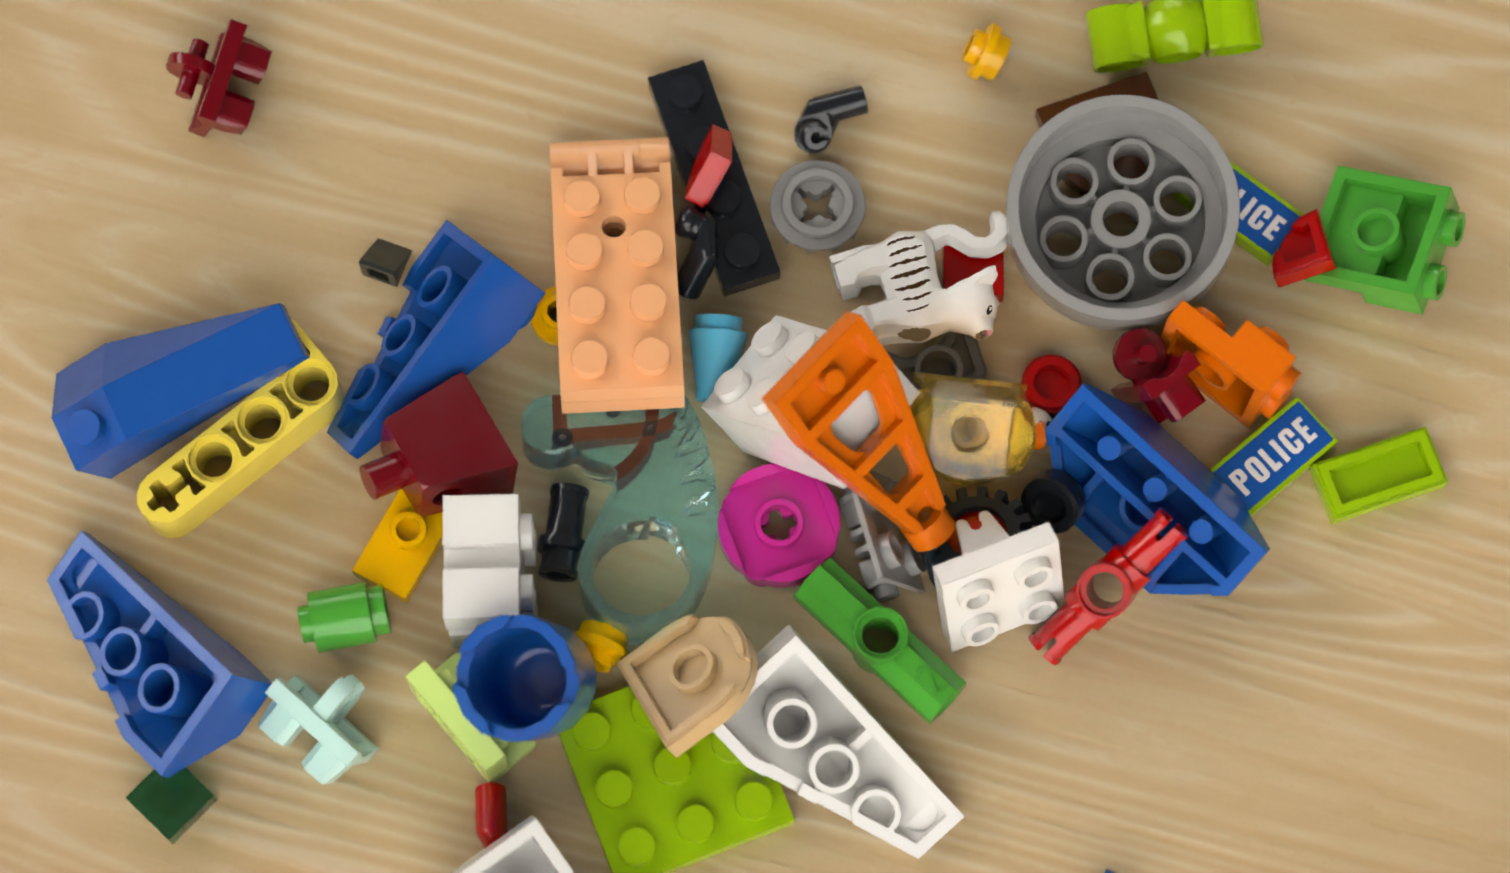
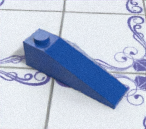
[327,220,546,459]
[51,303,310,479]

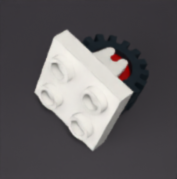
[923,486,1065,652]

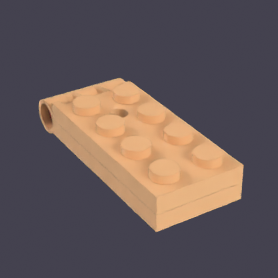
[550,137,685,414]

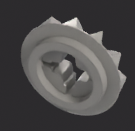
[770,160,865,254]

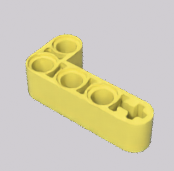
[136,317,344,538]

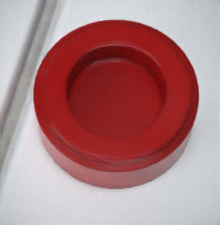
[1020,354,1082,418]

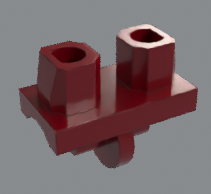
[166,19,272,137]
[1111,328,1206,423]

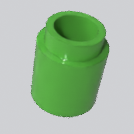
[297,581,391,653]

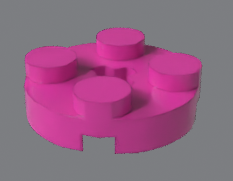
[718,463,841,588]

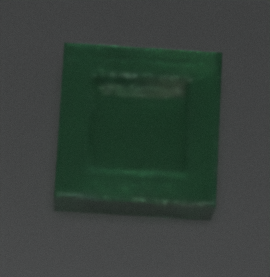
[126,768,217,844]

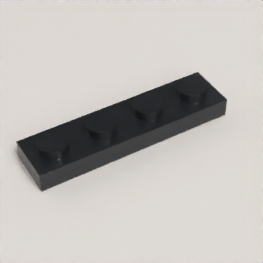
[648,60,780,297]

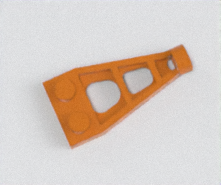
[761,311,955,552]

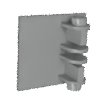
[839,470,926,603]

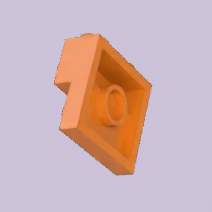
[1160,300,1302,429]

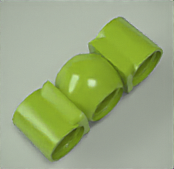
[1085,0,1264,73]

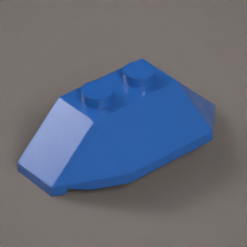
[1045,383,1270,596]

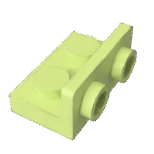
[405,653,536,782]

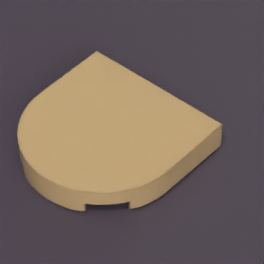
[616,614,758,758]

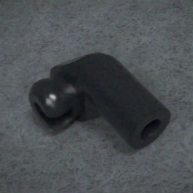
[794,85,868,154]
[675,206,718,299]

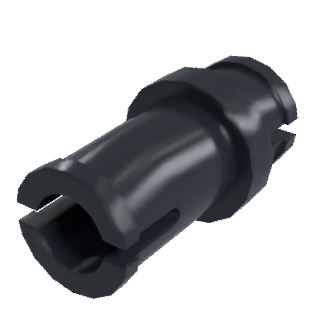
[537,482,589,582]

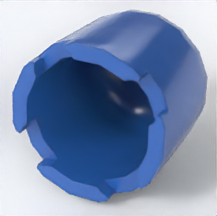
[453,615,596,742]

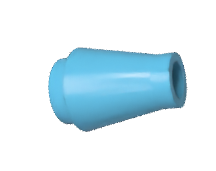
[688,314,748,402]

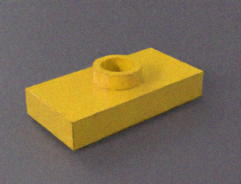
[352,489,443,604]

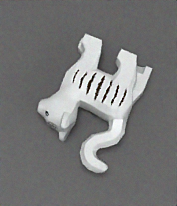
[829,211,1009,346]

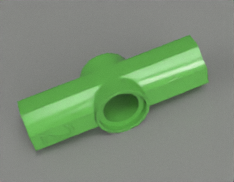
[793,558,967,725]

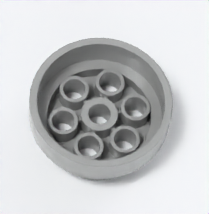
[1006,95,1240,331]

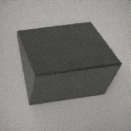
[359,238,413,287]

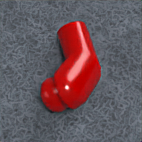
[475,782,508,849]

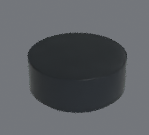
[1021,469,1086,534]

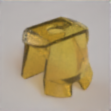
[910,372,1036,486]

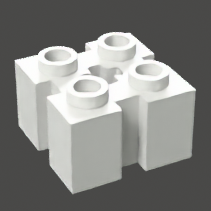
[443,494,538,647]

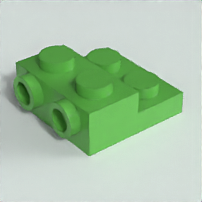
[1304,166,1466,315]

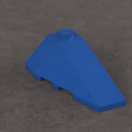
[47,531,272,778]

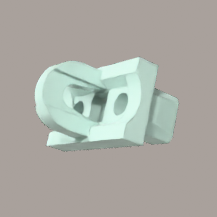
[258,674,379,784]

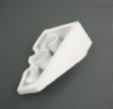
[713,624,965,859]

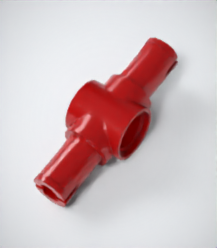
[1029,508,1188,665]

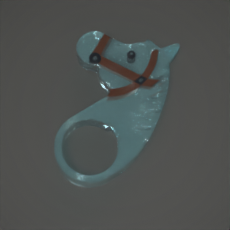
[521,394,718,645]

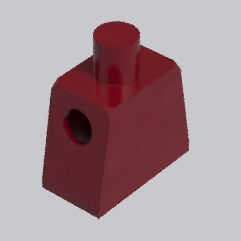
[359,372,518,516]

